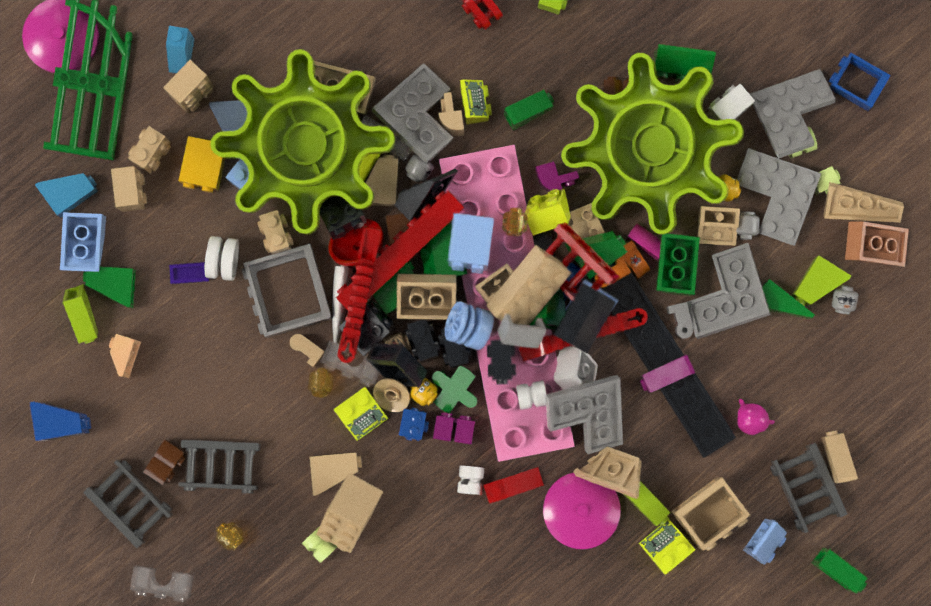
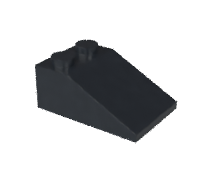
[395,168,458,221]

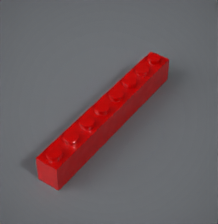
[336,190,465,309]

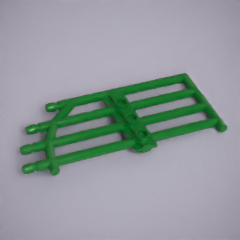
[43,0,133,161]

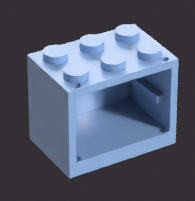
[448,213,494,274]

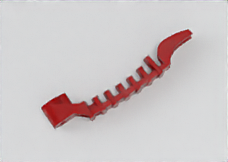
[337,226,382,363]
[518,308,648,362]

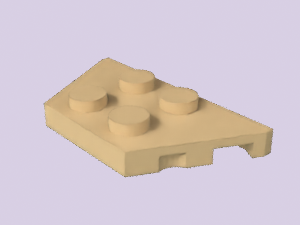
[573,447,641,499]

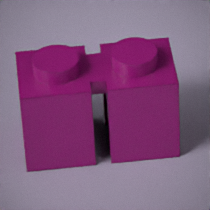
[433,413,475,444]

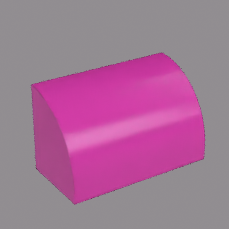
[626,223,661,260]

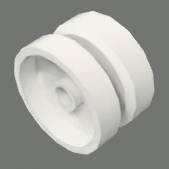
[205,236,239,281]

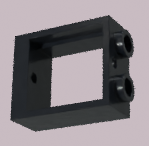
[366,343,428,387]

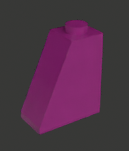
[640,355,695,393]

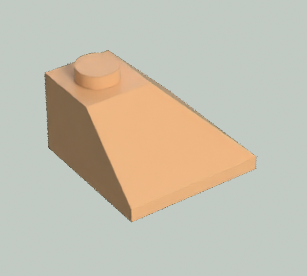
[109,334,141,378]

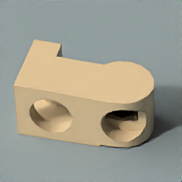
[290,334,326,367]

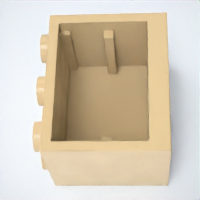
[316,473,383,553]
[671,477,750,551]

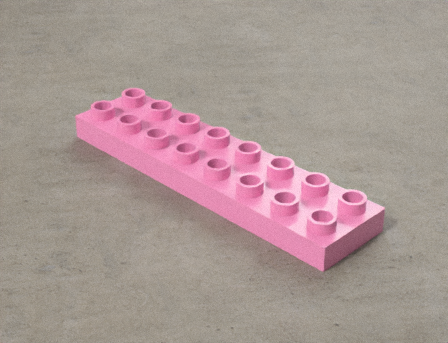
[439,145,575,462]

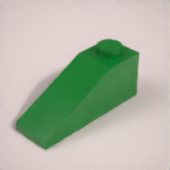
[762,279,815,319]

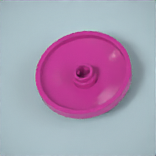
[22,0,100,73]
[543,473,621,549]

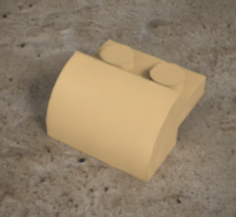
[439,92,464,136]
[697,206,740,246]

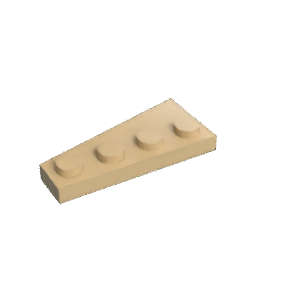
[824,182,904,223]

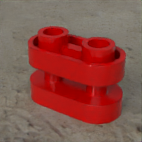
[461,0,503,30]

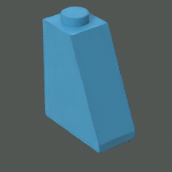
[166,26,195,74]
[35,173,98,218]

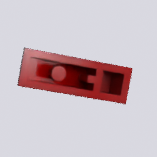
[483,467,544,504]

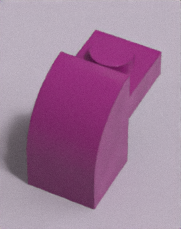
[535,162,579,192]

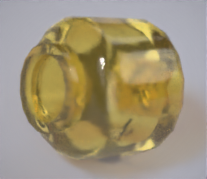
[502,208,528,237]
[307,368,334,398]
[216,522,244,550]

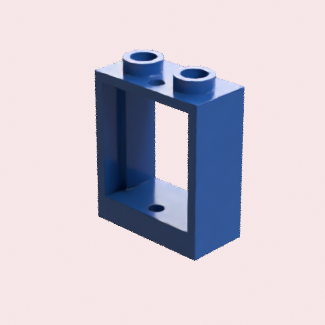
[829,53,891,111]

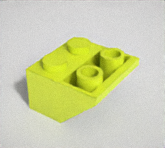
[524,189,570,235]

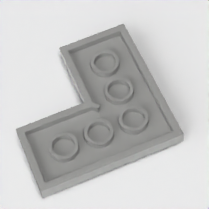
[371,63,453,164]
[750,69,835,159]
[737,148,821,246]
[687,243,771,339]
[545,375,623,454]

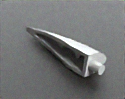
[332,265,354,343]

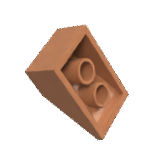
[845,222,909,267]

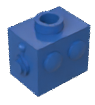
[399,408,429,441]

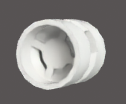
[516,381,546,410]
[457,466,484,495]

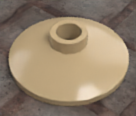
[373,378,410,412]

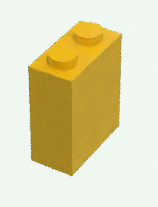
[178,136,225,193]

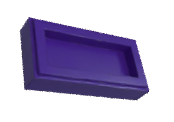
[169,262,210,284]

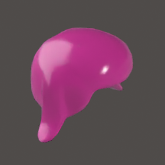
[737,399,775,435]

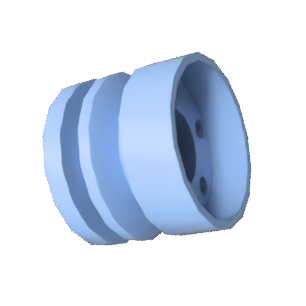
[445,301,493,350]

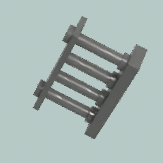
[179,440,261,493]
[770,443,847,533]
[83,460,173,548]

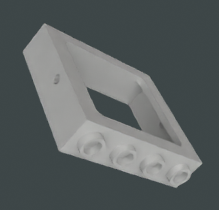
[242,244,332,338]

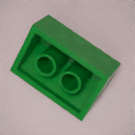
[654,44,716,81]
[420,218,467,278]
[656,233,700,296]

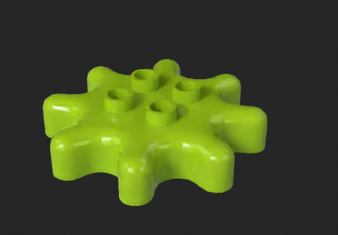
[210,49,396,234]
[561,53,744,234]

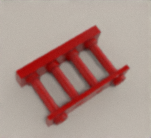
[545,222,620,300]

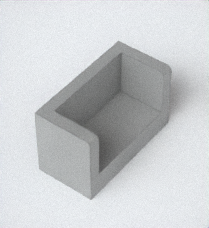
[498,314,546,348]

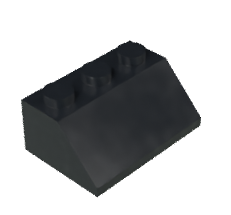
[553,283,616,354]

